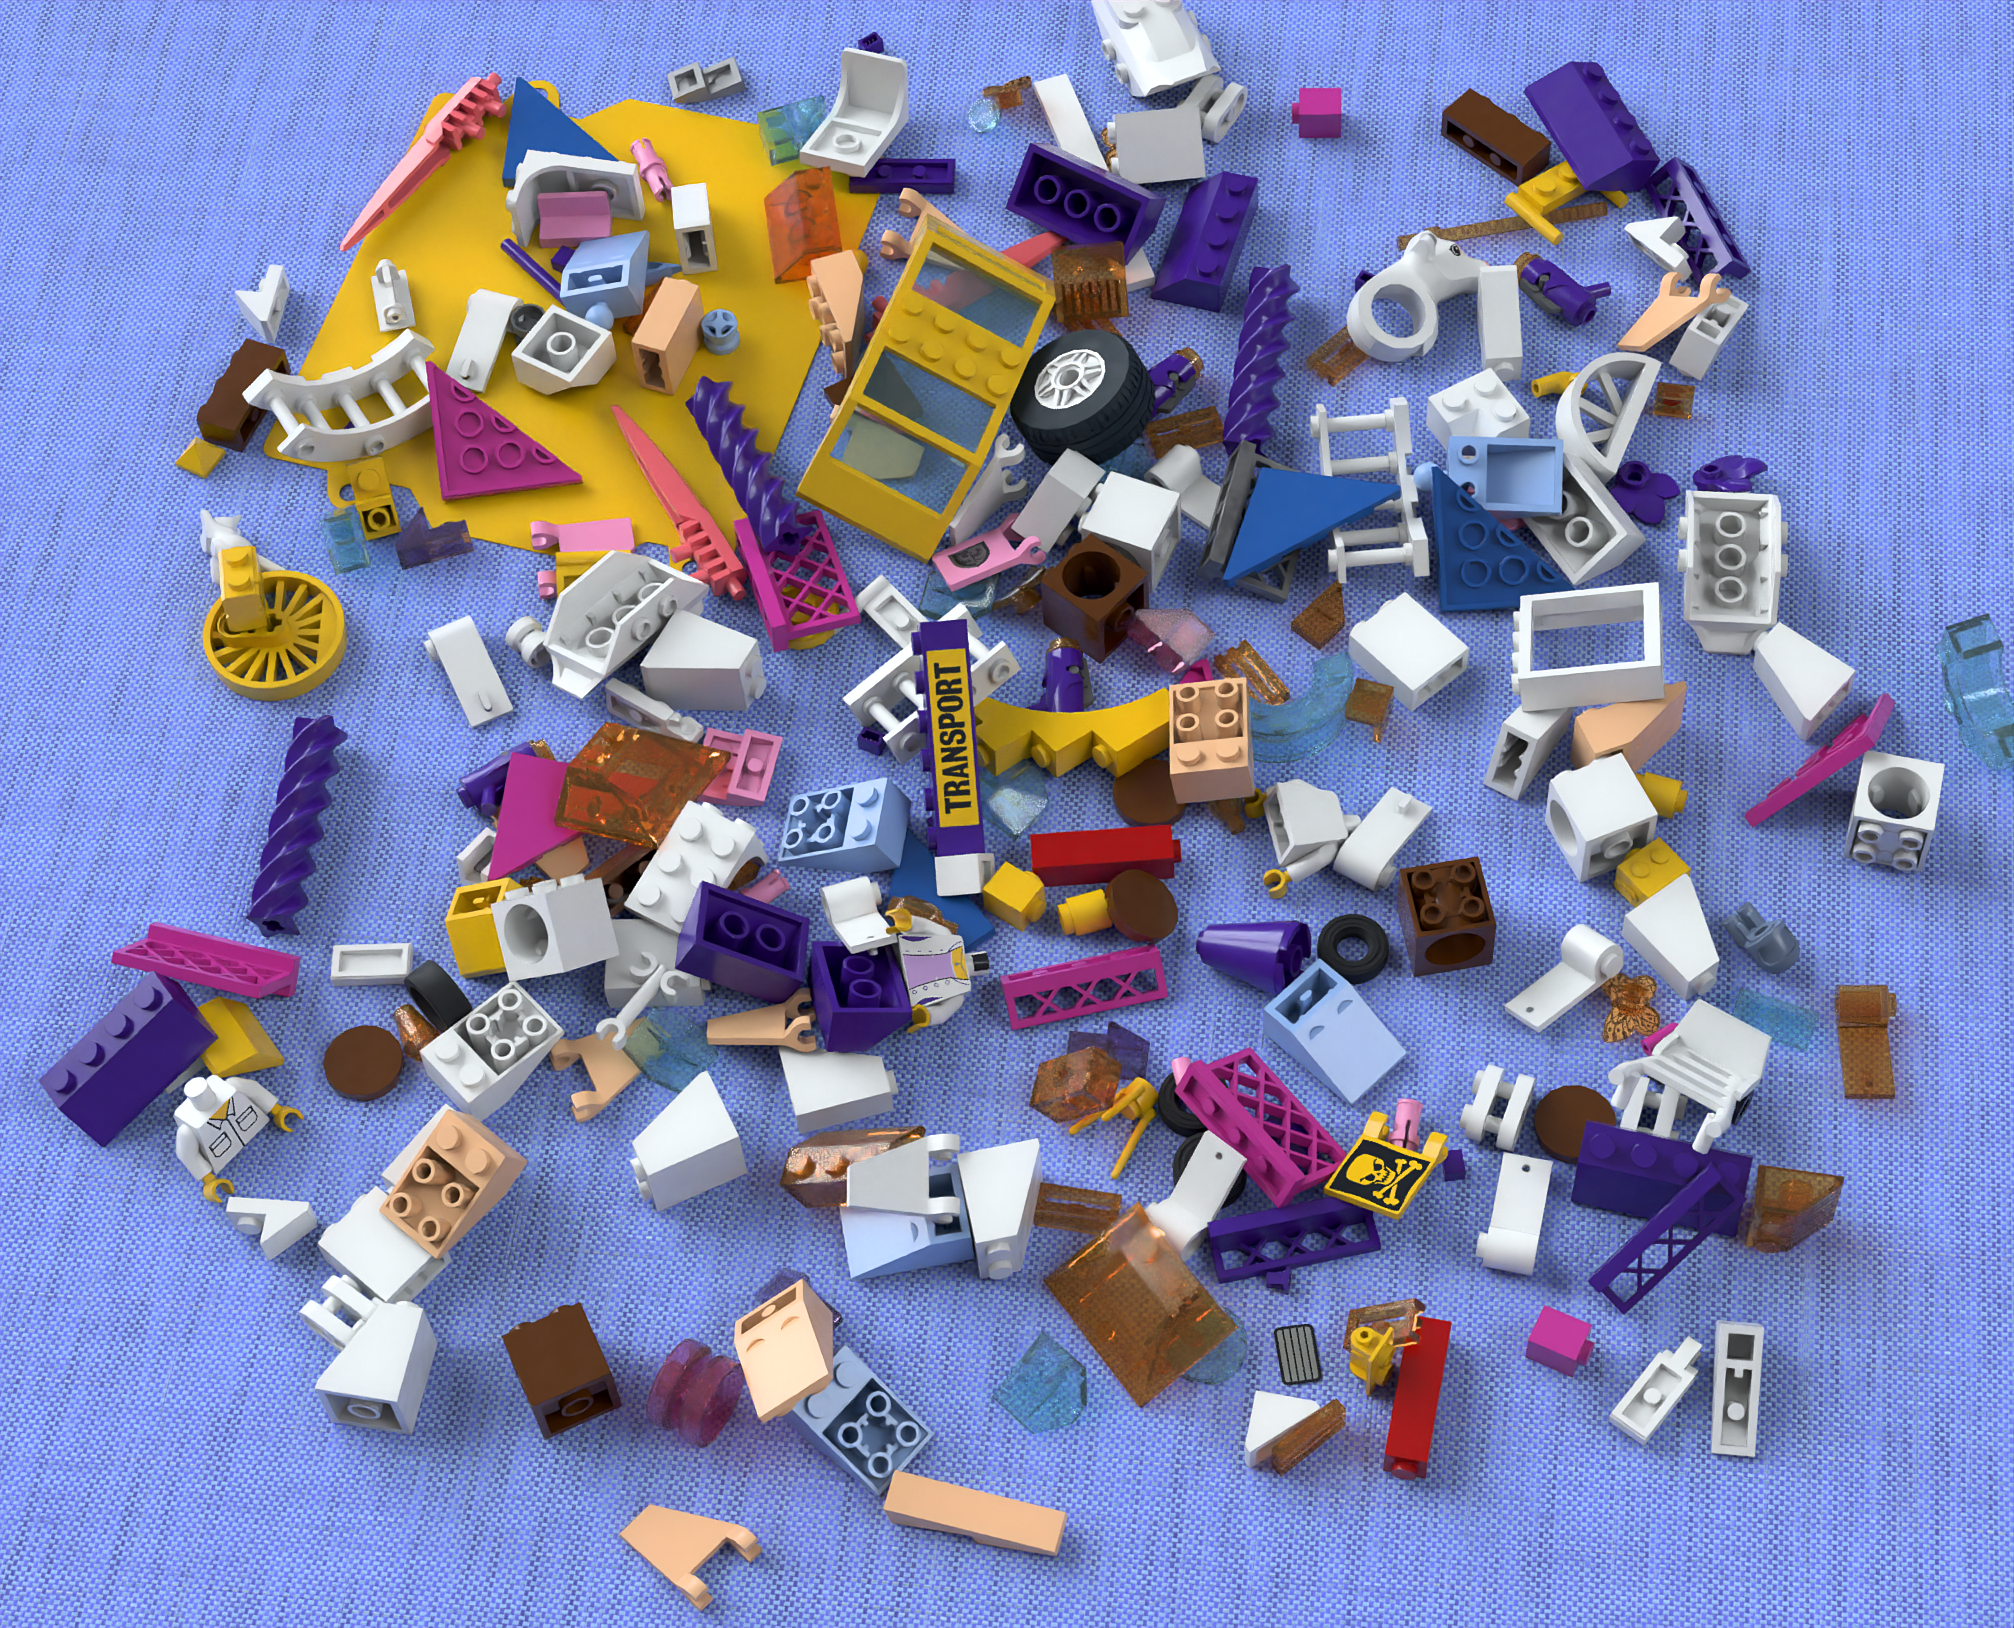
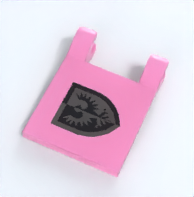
[931,513,1046,592]

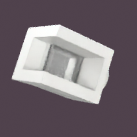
[456,827,510,886]

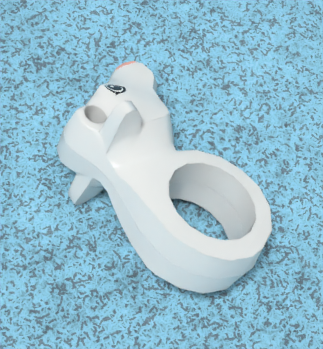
[1346,230,1490,362]

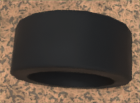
[404,960,473,1033]

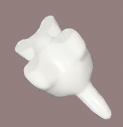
[200,510,286,586]

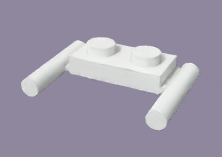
[834,574,929,650]

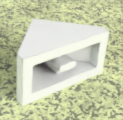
[1245,1390,1321,1469]

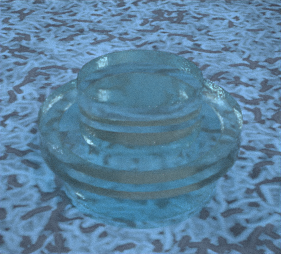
[968,99,1002,134]

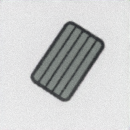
[1274,1324,1322,1385]

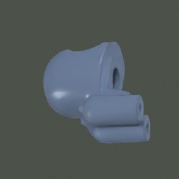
[1722,902,1800,974]

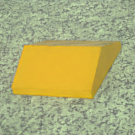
[197,996,285,1078]

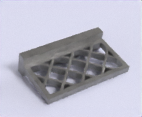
[1196,440,1301,605]

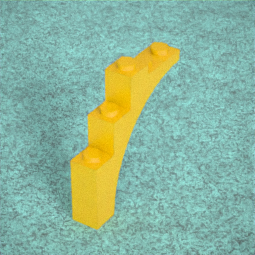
[974,687,1170,778]

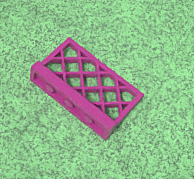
[733,509,861,653]
[111,922,301,999]
[1174,1047,1348,1209]

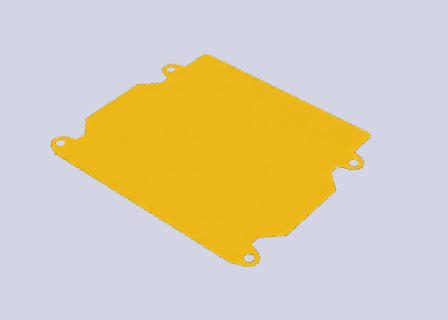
[263,80,883,572]

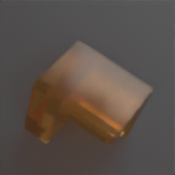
[1345,677,1394,743]

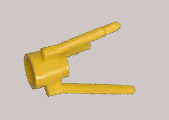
[1068,1077,1159,1179]

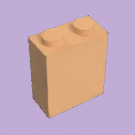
[631,277,704,396]

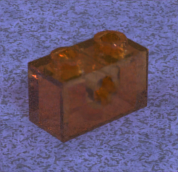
[1029,1046,1123,1124]

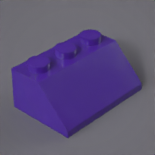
[675,880,810,1004]
[807,941,913,1053]

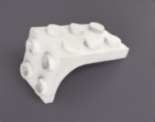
[800,47,909,178]
[506,150,645,247]
[624,800,769,937]

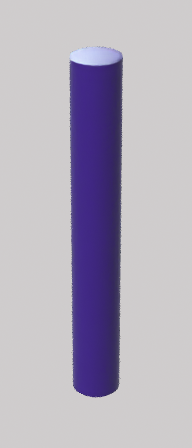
[500,238,565,307]

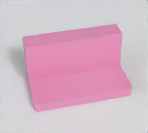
[537,191,612,248]

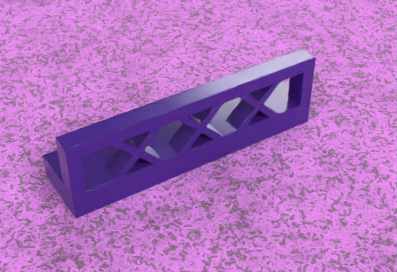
[1644,156,1751,287]
[1587,1162,1747,1315]
[1207,1196,1381,1284]

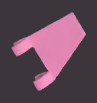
[530,517,635,599]

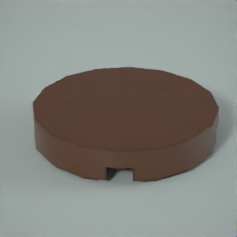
[1112,758,1189,827]
[1105,869,1178,944]
[323,1025,405,1102]
[1533,1085,1616,1164]

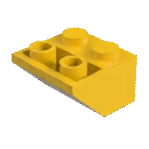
[445,877,530,979]

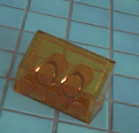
[764,166,842,284]
[779,1125,926,1208]

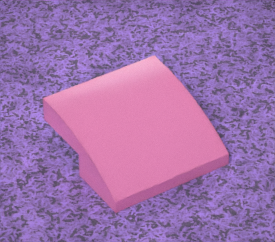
[688,727,783,806]

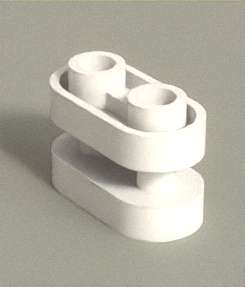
[1177,74,1248,143]
[1459,1064,1536,1152]
[1620,1076,1688,1139]
[298,1275,382,1351]

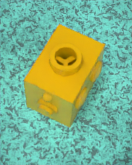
[1614,837,1691,908]

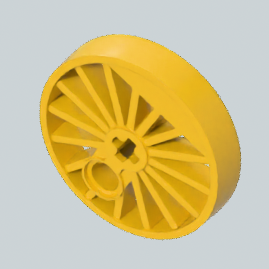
[202,570,347,701]

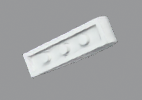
[1555,352,1662,486]

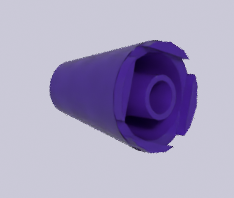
[1196,920,1311,997]

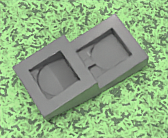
[666,56,746,103]

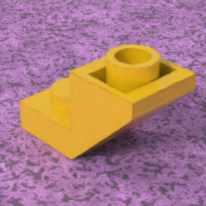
[346,456,402,541]

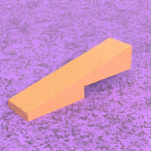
[883,1470,1068,1556]

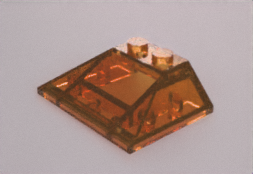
[554,722,731,849]
[1043,1201,1239,1408]

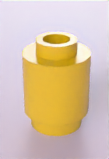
[1635,772,1688,819]
[1057,889,1112,937]

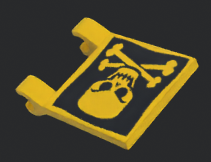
[1324,1111,1448,1221]

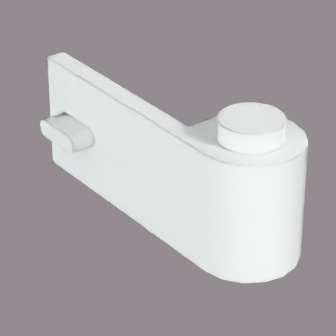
[446,288,524,394]
[1144,444,1248,533]
[423,615,514,729]
[1333,787,1432,892]
[820,876,898,955]
[1504,924,1623,1033]
[1140,1130,1247,1263]
[1475,1152,1553,1276]

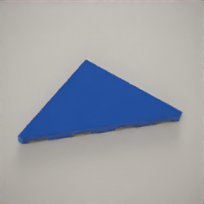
[502,77,619,187]
[1431,466,1576,613]
[1223,467,1402,588]
[884,827,996,954]

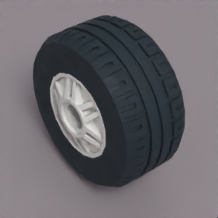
[1010,329,1156,466]

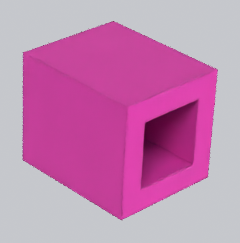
[1292,88,1342,138]
[1525,1305,1595,1378]

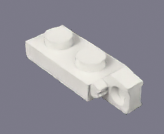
[605,677,703,750]
[1609,1336,1703,1446]

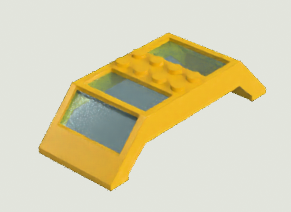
[795,213,1056,564]

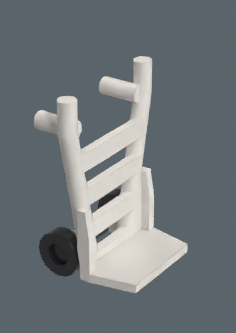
[1608,999,1772,1154]

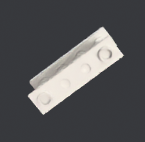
[842,603,1021,766]

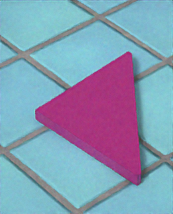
[425,361,583,502]
[1745,693,1896,828]
[487,752,658,882]

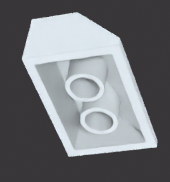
[1522,452,1647,586]

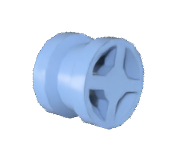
[701,309,740,355]

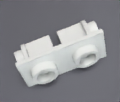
[371,259,416,333]

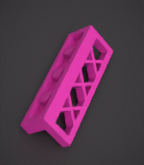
[999,944,1168,1030]

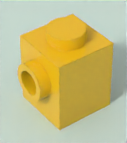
[982,861,1047,932]

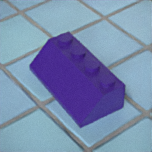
[1523,61,1661,192]
[1005,143,1167,265]
[1151,171,1258,313]
[38,971,219,1147]
[1571,1120,1753,1238]

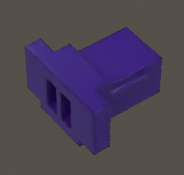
[1266,1267,1292,1295]

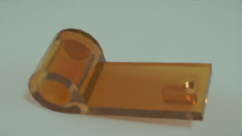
[1834,985,1897,1099]

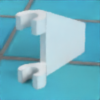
[949,433,1028,546]
[847,1134,960,1224]

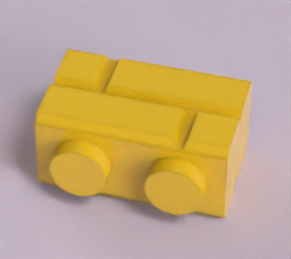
[218,545,267,632]

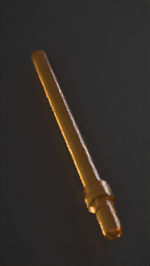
[1397,201,1608,251]

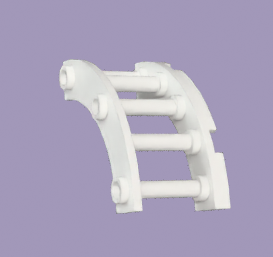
[242,328,435,462]
[1310,397,1430,583]

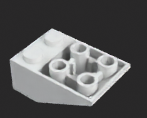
[419,981,564,1122]

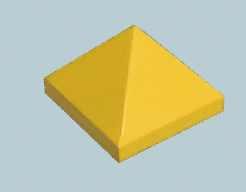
[175,437,226,479]

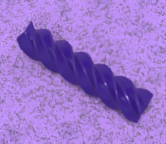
[1222,264,1301,459]
[685,376,814,556]
[246,715,348,937]

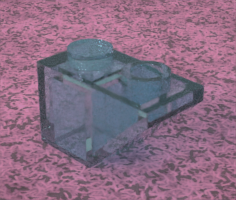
[756,95,827,166]
[319,504,372,575]

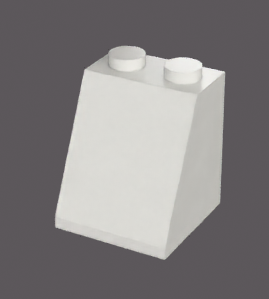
[640,607,767,711]
[630,1071,748,1212]
[957,1138,1043,1279]
[315,1301,438,1435]

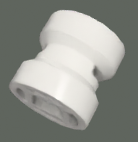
[505,616,552,668]

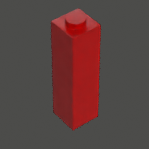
[1030,825,1182,887]
[1383,1314,1452,1480]

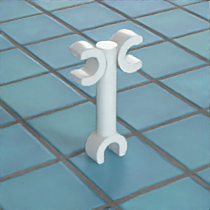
[595,951,690,1051]

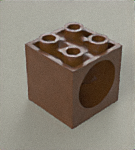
[1040,533,1150,664]
[1397,856,1496,977]
[501,1302,622,1440]

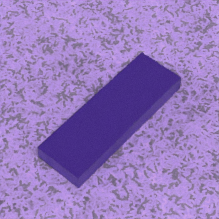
[849,158,956,194]

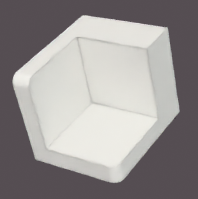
[935,853,995,896]

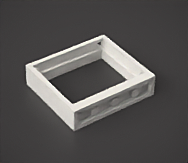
[1511,582,1665,712]

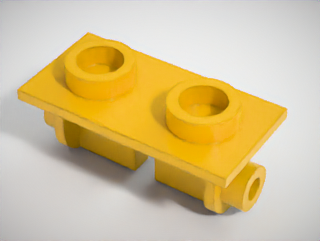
[1349,1327,1396,1396]

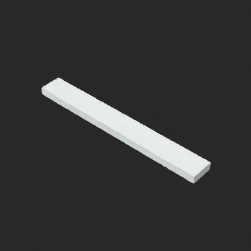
[1034,73,1155,294]

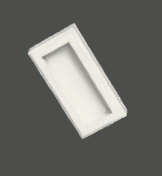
[330,943,414,986]

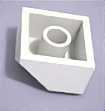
[511,305,617,395]
[1426,368,1530,460]
[1011,448,1106,554]

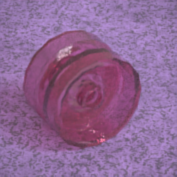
[646,1338,745,1448]

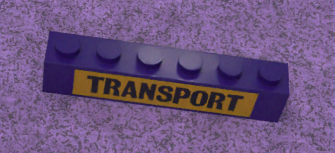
[911,619,985,857]

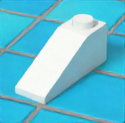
[1669,288,1749,381]
[1711,1320,1764,1457]

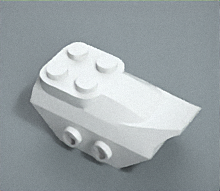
[1091,0,1222,97]
[1677,490,1788,655]
[543,550,710,700]

